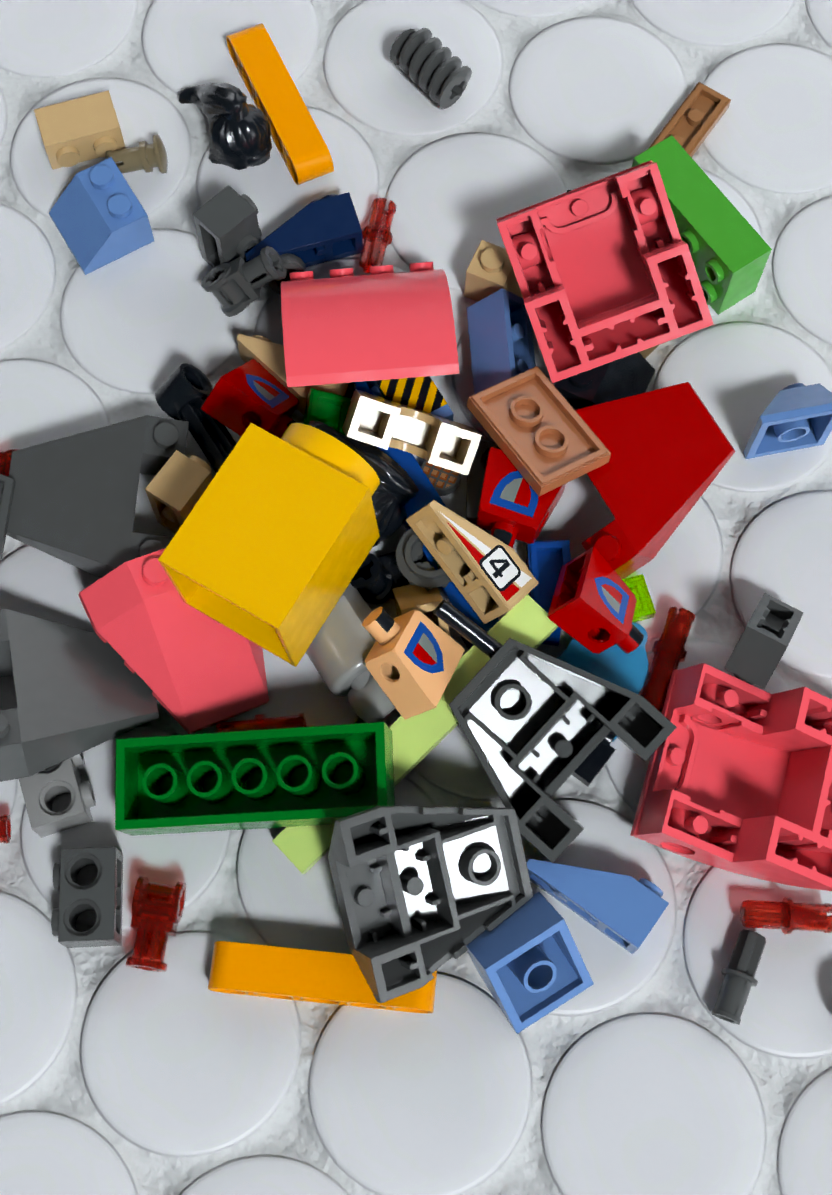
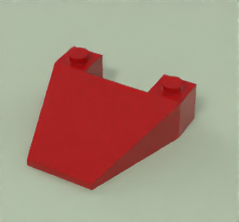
[575,382,736,580]

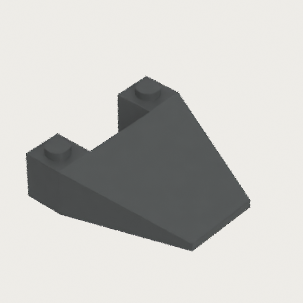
[6,415,189,578]
[0,608,159,782]
[449,638,677,863]

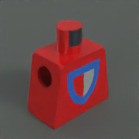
[201,359,299,438]
[477,447,566,548]
[547,546,644,653]

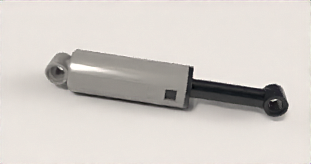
[155,363,395,723]

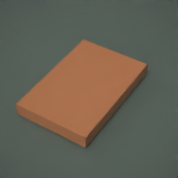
[466,366,611,496]

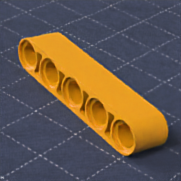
[226,23,334,185]
[208,941,437,1014]

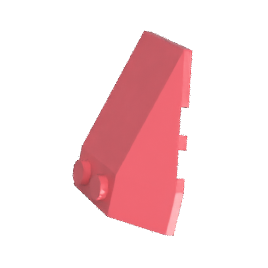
[78,548,269,734]

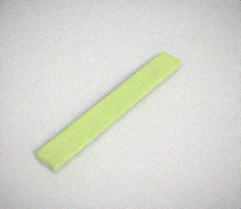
[272,594,559,874]

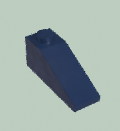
[245,192,363,267]

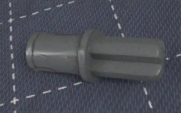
[711,929,766,1025]

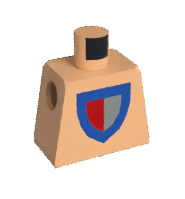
[362,607,465,719]

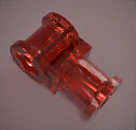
[126,876,186,972]

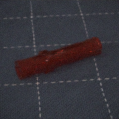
[641,607,695,713]

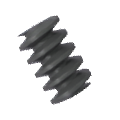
[390,28,472,109]

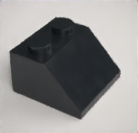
[554,352,655,410]

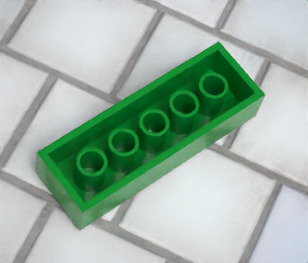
[115,722,395,836]

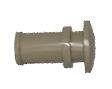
[106,134,168,174]

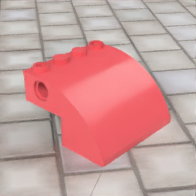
[496,160,714,383]
[281,262,459,388]
[630,663,832,891]

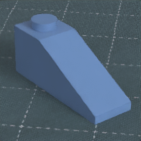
[527,859,669,954]

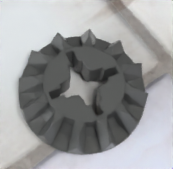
[396,528,451,591]

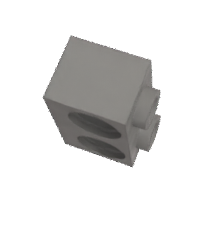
[19,753,96,838]

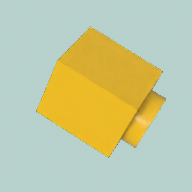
[158,423,380,667]

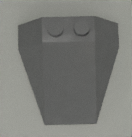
[328,806,533,1003]

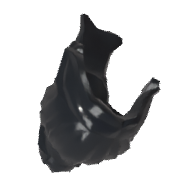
[179,83,272,170]
[308,421,419,547]

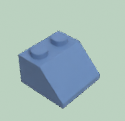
[49,157,154,275]
[466,892,594,1034]

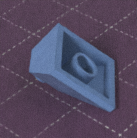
[743,383,832,459]

